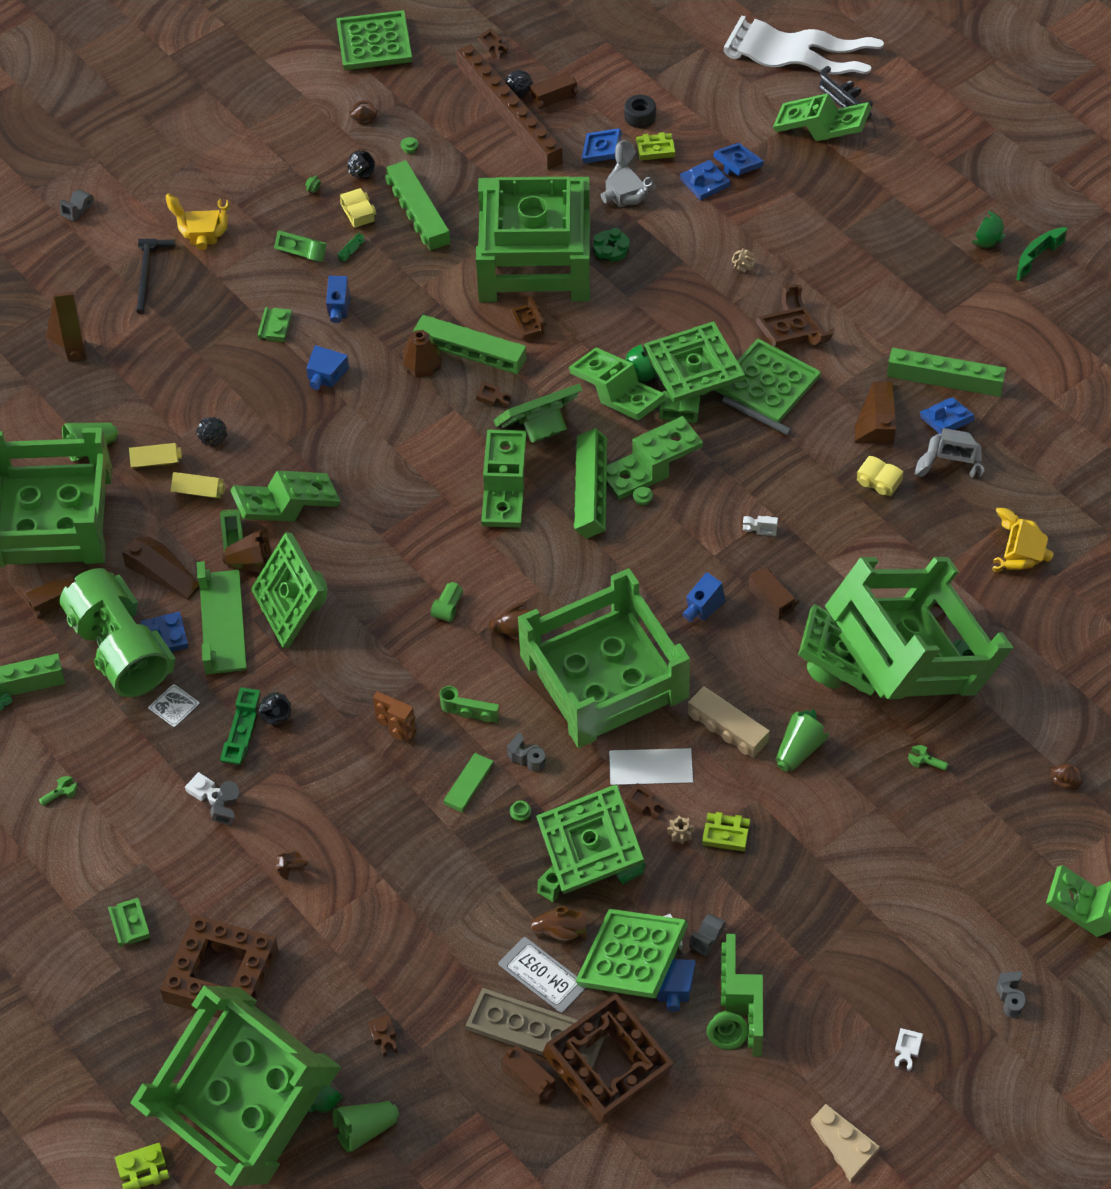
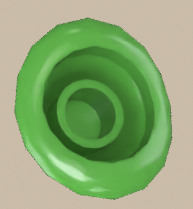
[707,1011,748,1050]

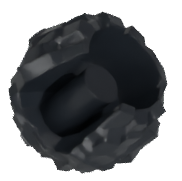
[505,70,533,98]
[347,150,375,178]
[196,417,228,446]
[259,692,292,726]

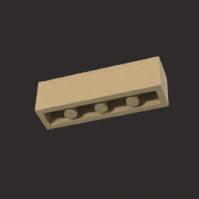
[688,686,770,758]

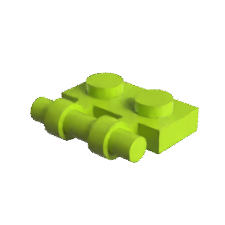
[636,132,675,160]
[702,812,750,852]
[115,1143,170,1189]

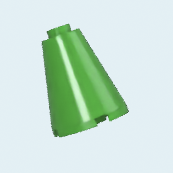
[62,423,118,461]
[775,712,829,772]
[332,1101,399,1152]

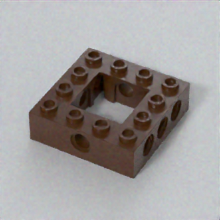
[160,915,279,1018]
[542,994,674,1124]

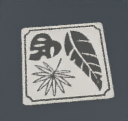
[148,684,199,727]

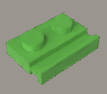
[258,307,292,342]
[108,898,151,947]

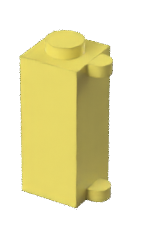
[129,443,182,469]
[171,472,225,499]

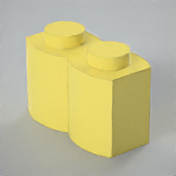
[340,188,376,228]
[857,456,903,496]

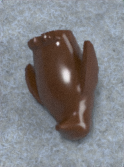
[488,602,541,641]
[530,906,586,941]

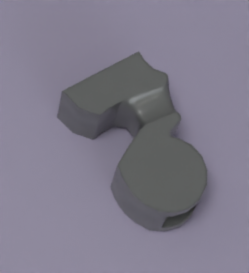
[59,189,94,221]
[507,732,545,772]
[210,781,239,826]
[689,913,726,957]
[996,971,1025,1018]

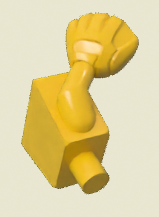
[166,193,230,250]
[992,508,1054,573]

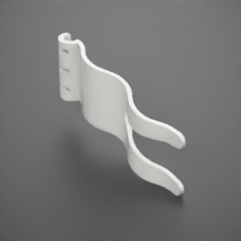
[724,16,884,75]

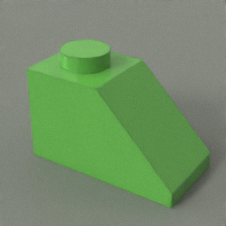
[220,509,244,552]

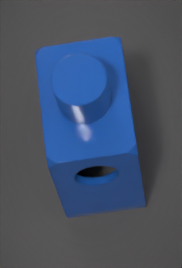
[326,275,351,323]
[307,345,349,390]
[682,572,726,622]
[657,959,695,1012]

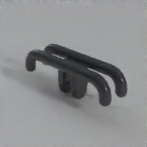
[819,66,873,119]

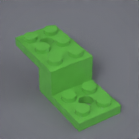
[773,93,872,141]
[569,347,666,421]
[606,416,703,500]
[481,430,527,528]
[230,471,341,522]
[1046,865,1111,937]
[721,934,763,1057]

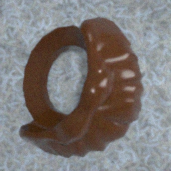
[349,100,378,124]
[1050,763,1084,789]
[275,851,308,880]

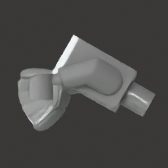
[601,140,656,207]
[915,428,984,478]

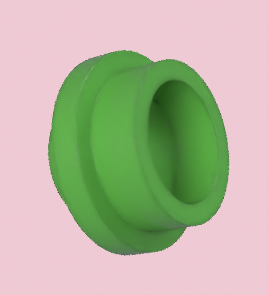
[401,137,418,154]
[305,175,321,193]
[633,487,653,506]
[510,801,531,821]

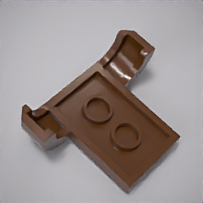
[756,284,835,347]

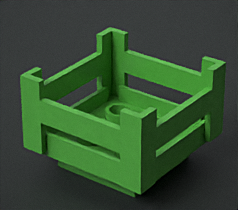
[476,177,590,302]
[0,427,113,567]
[825,557,1014,699]
[518,568,690,749]
[130,985,341,1186]

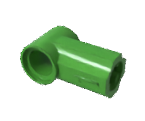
[431,582,463,622]

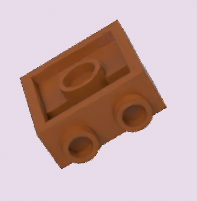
[373,691,417,742]

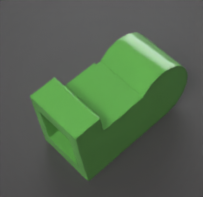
[537,865,561,902]

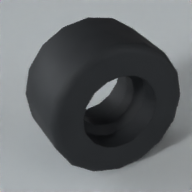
[624,94,656,128]

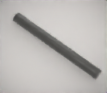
[722,396,791,436]

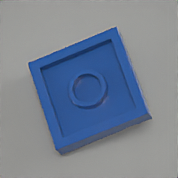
[581,128,622,163]
[713,143,764,175]
[680,160,730,201]
[920,397,974,434]
[140,611,189,652]

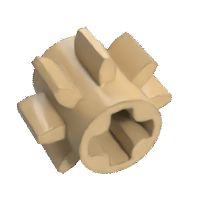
[732,249,755,273]
[667,816,694,844]

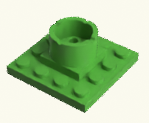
[644,321,745,403]
[493,383,583,443]
[251,533,327,648]
[798,604,875,696]
[536,784,645,894]

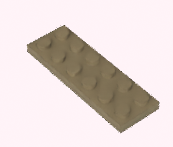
[465,988,608,1069]

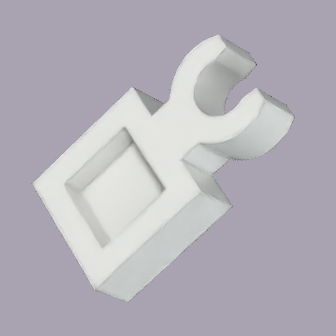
[743,516,778,536]
[185,772,220,805]
[895,1028,923,1072]

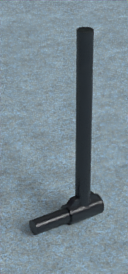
[136,238,176,314]

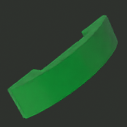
[1016,227,1067,281]
[220,687,261,765]

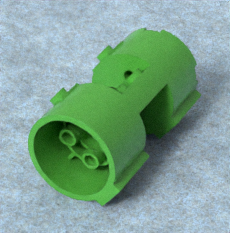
[60,568,175,697]

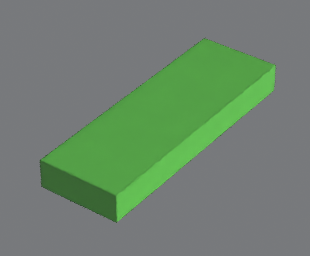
[444,753,493,813]

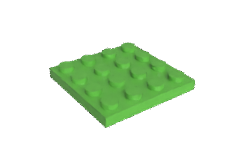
[336,10,412,70]
[715,338,821,423]
[576,909,688,999]

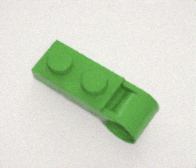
[274,230,327,262]
[440,686,500,723]

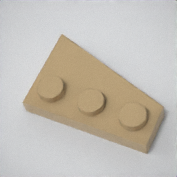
[811,1104,880,1182]

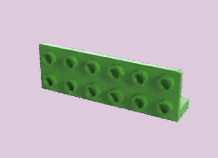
[197,561,247,675]

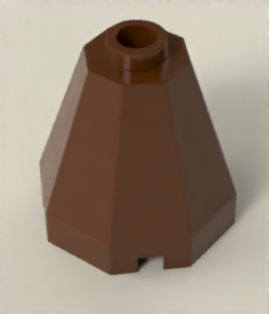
[403,330,441,377]
[222,530,272,573]

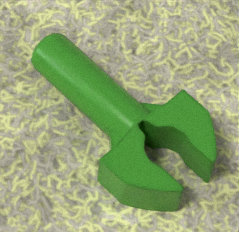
[908,745,948,770]
[39,776,78,806]

